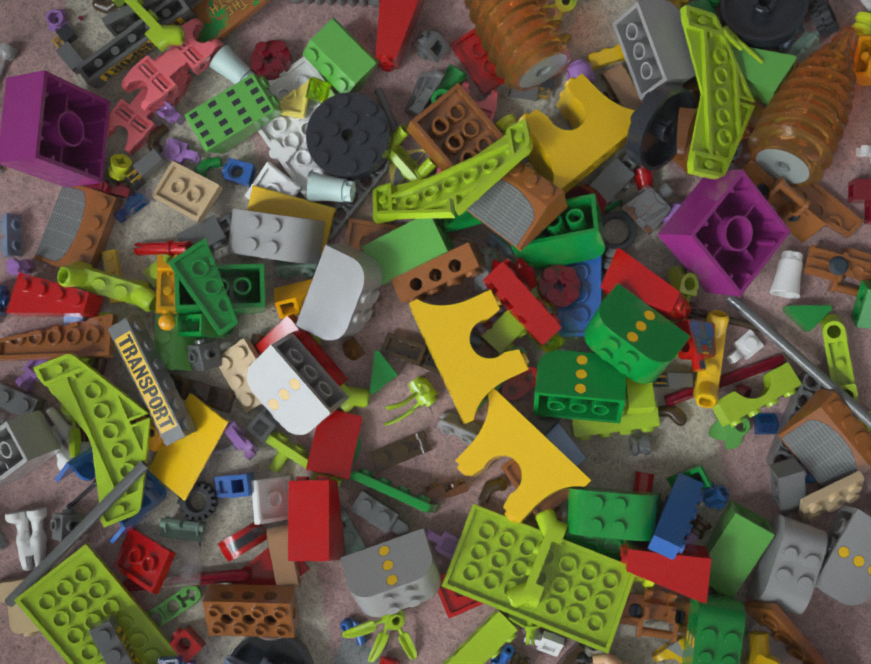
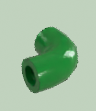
[431,63,467,104]

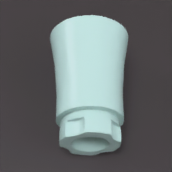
[209,45,257,84]
[307,172,356,203]

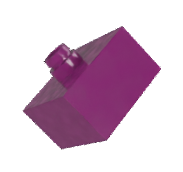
[0,70,110,188]
[657,169,791,297]

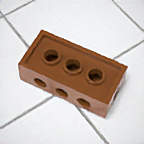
[391,242,487,303]
[202,584,300,638]

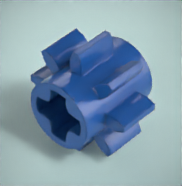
[703,482,730,511]

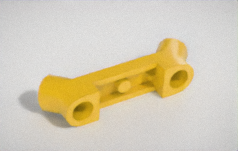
[693,310,729,408]

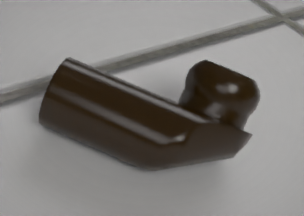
[92,0,119,14]
[148,123,170,153]
[657,406,687,426]
[478,477,508,503]

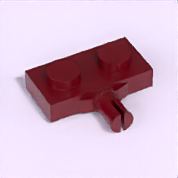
[86,179,135,200]

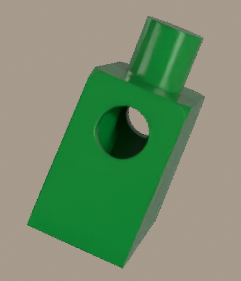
[178,314,233,338]

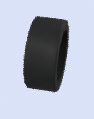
[602,211,637,250]

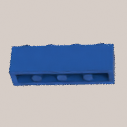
[648,473,704,560]

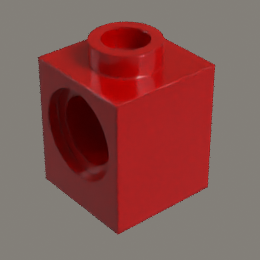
[169,625,206,663]

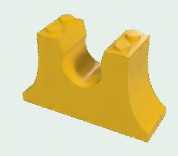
[518,73,635,195]
[409,289,529,424]
[455,388,592,523]

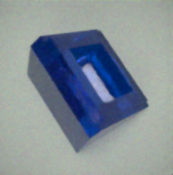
[753,413,779,435]

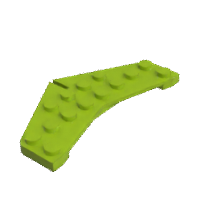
[680,5,755,179]
[373,118,533,220]
[33,353,152,528]

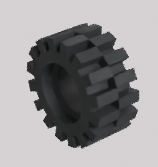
[808,0,840,38]
[177,481,219,521]

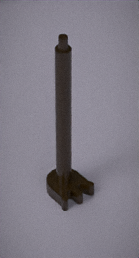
[686,301,761,332]

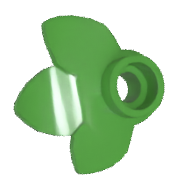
[708,411,750,450]

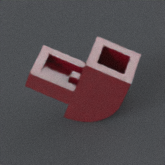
[848,178,871,225]

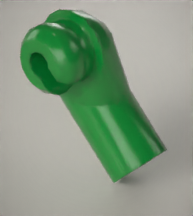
[194,157,222,178]

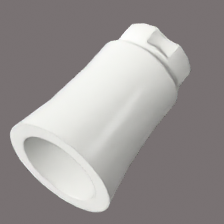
[769,251,803,299]

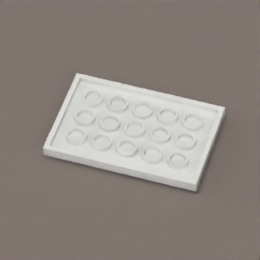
[258,57,353,202]

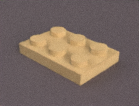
[151,161,223,224]
[218,337,261,414]
[798,471,864,523]

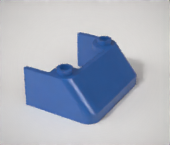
[55,446,167,544]

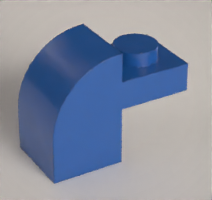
[214,472,255,498]

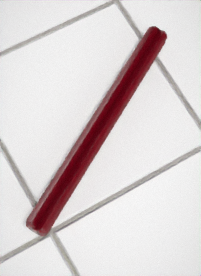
[664,354,785,406]
[123,569,249,592]

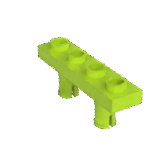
[388,124,437,182]
[265,431,344,487]

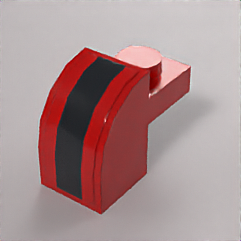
[218,522,267,562]

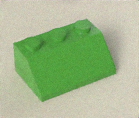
[302,18,378,93]
[154,314,200,371]

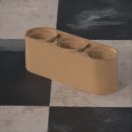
[600,63,643,110]
[267,525,301,588]

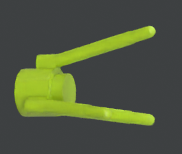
[722,26,764,64]

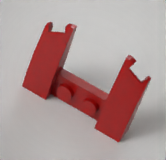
[255,313,348,387]

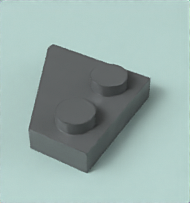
[404,70,444,115]

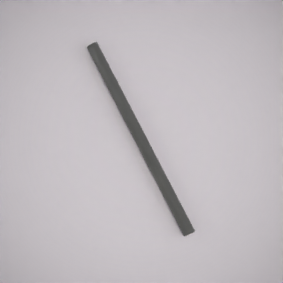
[726,296,871,429]
[4,460,149,607]

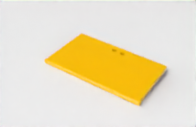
[247,185,336,256]
[148,393,229,501]

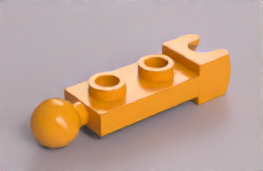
[156,254,178,331]

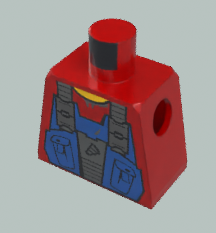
[675,319,716,372]

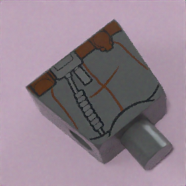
[620,183,674,236]

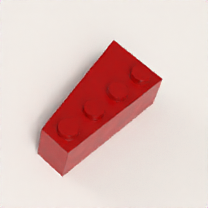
[483,261,562,346]
[6,273,104,317]

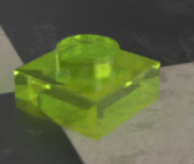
[305,77,331,104]

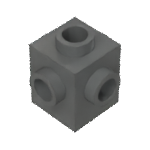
[412,28,450,63]
[187,337,222,371]
[50,508,84,541]

